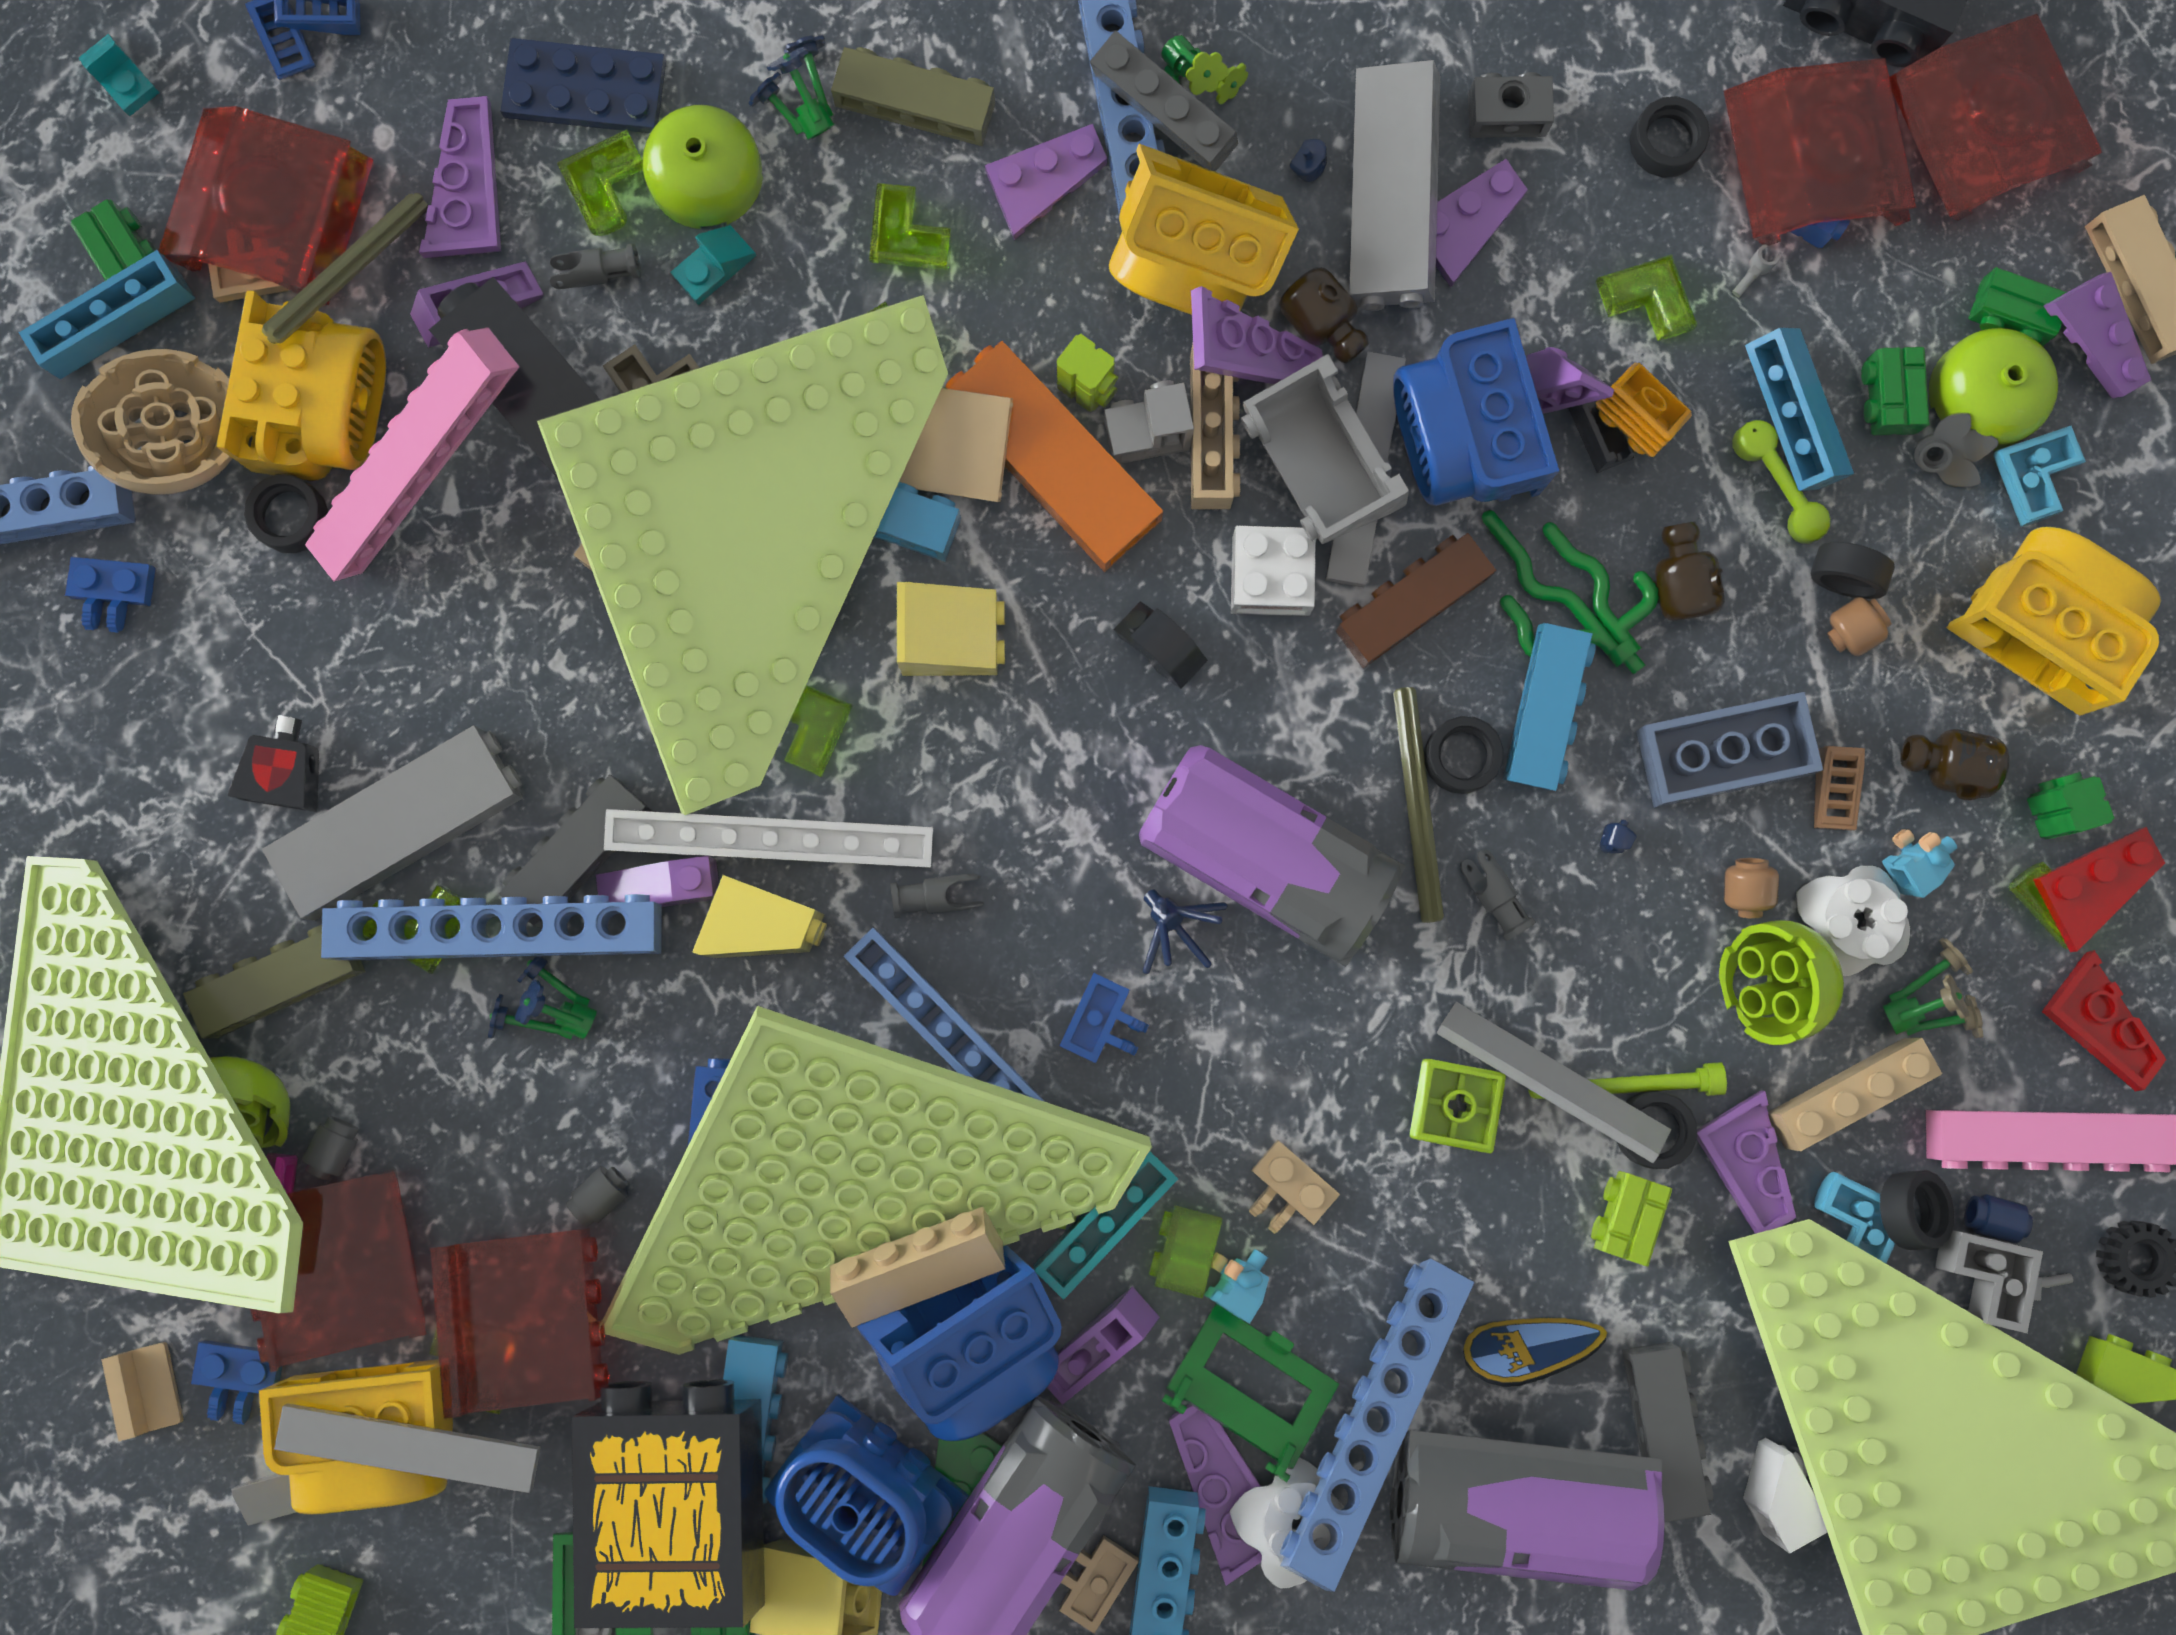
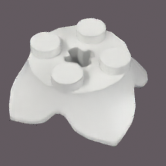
[1796,866,1910,976]
[1230,1458,1344,1588]

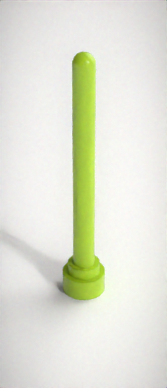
[1528,1062,1727,1099]

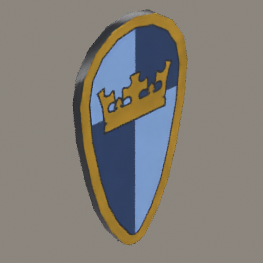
[1463,1318,1607,1387]

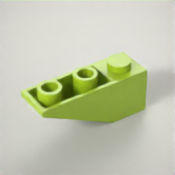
[2076,1334,2176,1404]

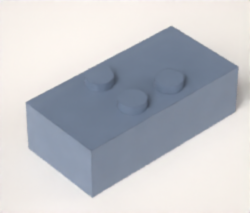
[1636,692,1823,808]

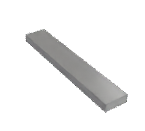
[1325,352,1406,588]
[1437,1002,1672,1163]
[274,1404,541,1493]

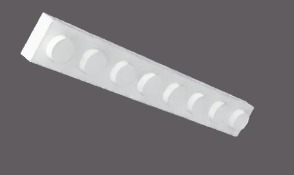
[604,809,933,867]

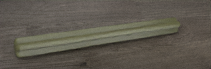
[262,193,428,344]
[1393,687,1444,923]

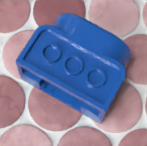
[1393,318,1559,506]
[857,1245,1062,1441]
[764,1394,969,1596]

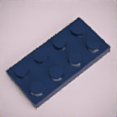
[500,38,667,133]

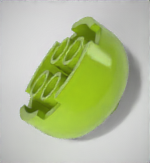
[642,105,763,229]
[1929,328,2058,451]
[1719,920,1844,1045]
[210,1056,291,1148]

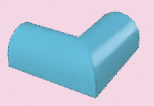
[1993,425,2086,527]
[1814,1172,1895,1263]

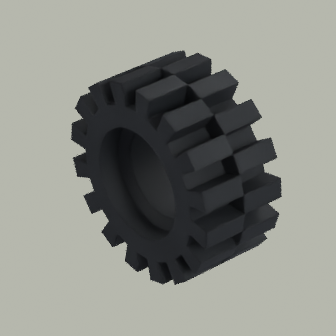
[2096,1220,2176,1298]

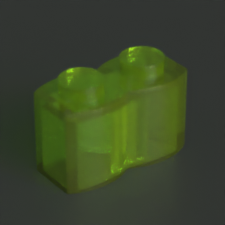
[1148,1204,1222,1299]

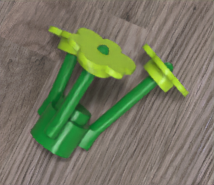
[1161,35,1248,104]

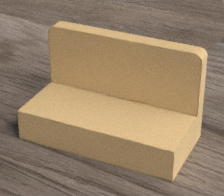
[101,1342,183,1441]

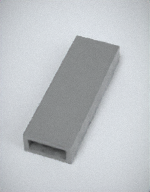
[1349,60,1440,311]
[262,725,523,921]

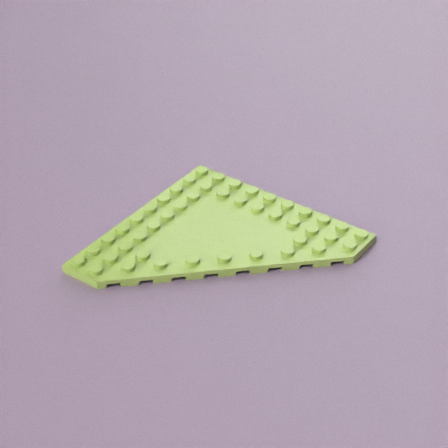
[537,295,948,815]
[0,856,303,1313]
[600,1006,1152,1355]
[1728,1219,2176,1635]

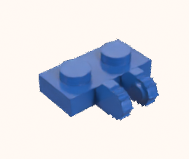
[65,557,156,633]
[1059,973,1149,1063]
[191,1340,285,1425]

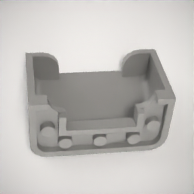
[1241,354,1409,544]

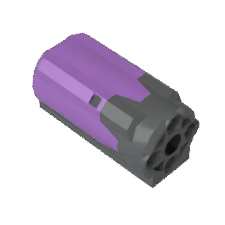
[1139,745,1405,967]
[898,1396,1136,1635]
[1390,1430,1665,1590]

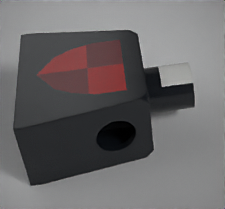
[228,716,319,812]

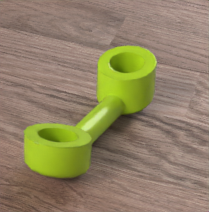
[1732,420,1831,544]

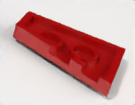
[2033,827,2165,952]
[2042,950,2166,1091]

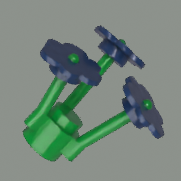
[748,35,834,140]
[488,956,597,1040]

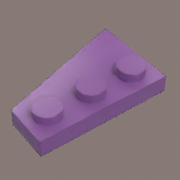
[985,124,1107,240]
[1436,159,1528,287]
[2044,272,2151,398]
[1697,1091,1796,1234]

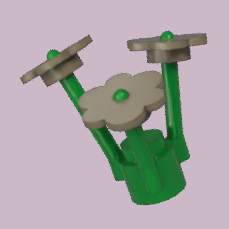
[1882,938,1983,1039]

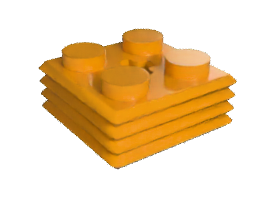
[1596,362,1692,457]

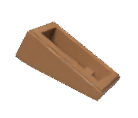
[1814,746,1865,831]

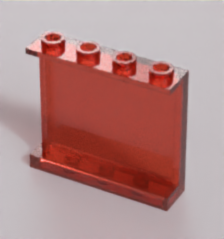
[250,1169,427,1372]
[430,1228,609,1419]

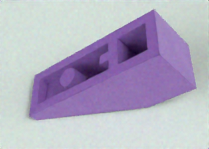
[410,261,544,348]
[1526,347,1614,414]
[596,856,719,907]
[1047,1286,1160,1405]

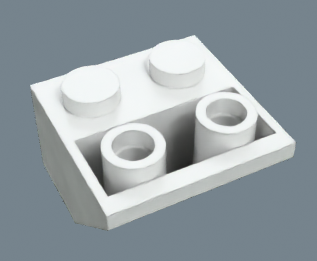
[1743,1438,1828,1553]

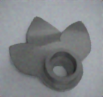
[1914,413,1999,487]

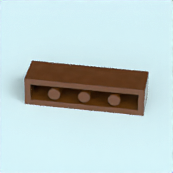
[1335,533,1497,669]

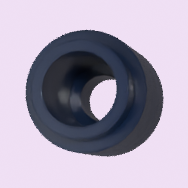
[1964,1194,2033,1244]

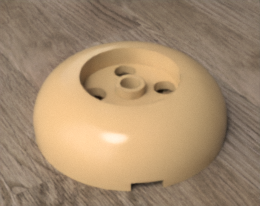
[71,349,233,495]

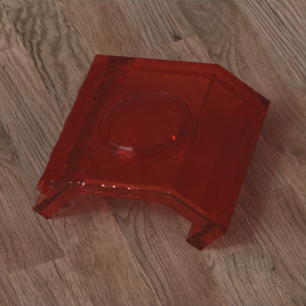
[1886,14,2103,221]
[1723,58,1917,246]
[158,106,374,305]

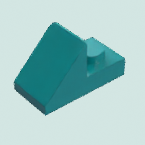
[79,34,160,116]
[670,225,757,305]

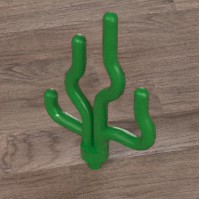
[1481,510,1659,675]

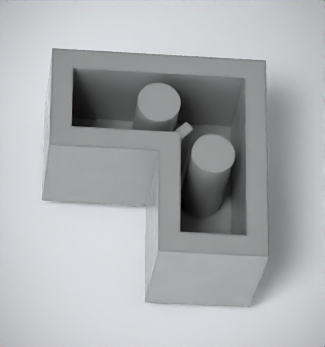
[1104,380,1194,464]
[1935,1230,2043,1334]

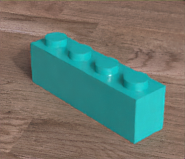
[1034,1151,1178,1300]

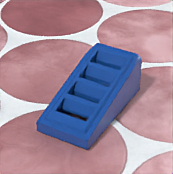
[245,0,316,80]
[274,0,361,35]

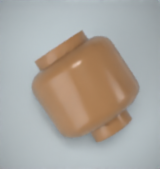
[1827,597,1892,656]
[1724,858,1779,918]

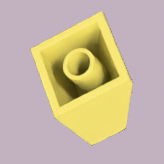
[897,582,1005,676]
[692,875,827,958]
[749,1539,882,1635]

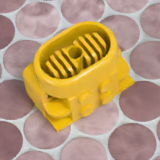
[1109,144,1299,315]
[216,290,386,481]
[1946,527,2161,716]
[259,1357,459,1514]

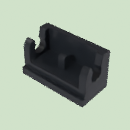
[1568,381,1636,473]

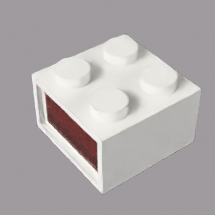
[1231,526,1316,616]

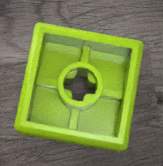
[1410,1059,1506,1153]

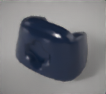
[1290,139,1327,182]
[1599,819,1637,854]

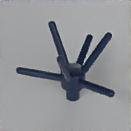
[1143,889,1228,974]

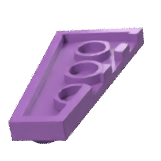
[419,96,501,258]
[1191,286,1323,384]
[1168,1404,1262,1586]

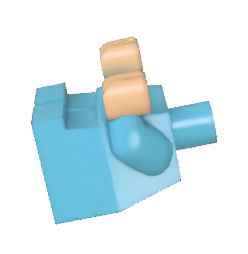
[1882,829,1957,898]
[1204,1249,1269,1324]

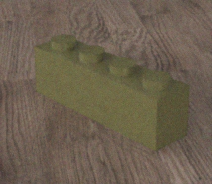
[831,47,995,147]
[183,925,366,1039]

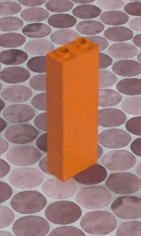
[945,341,1163,572]

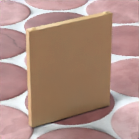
[899,388,1013,502]

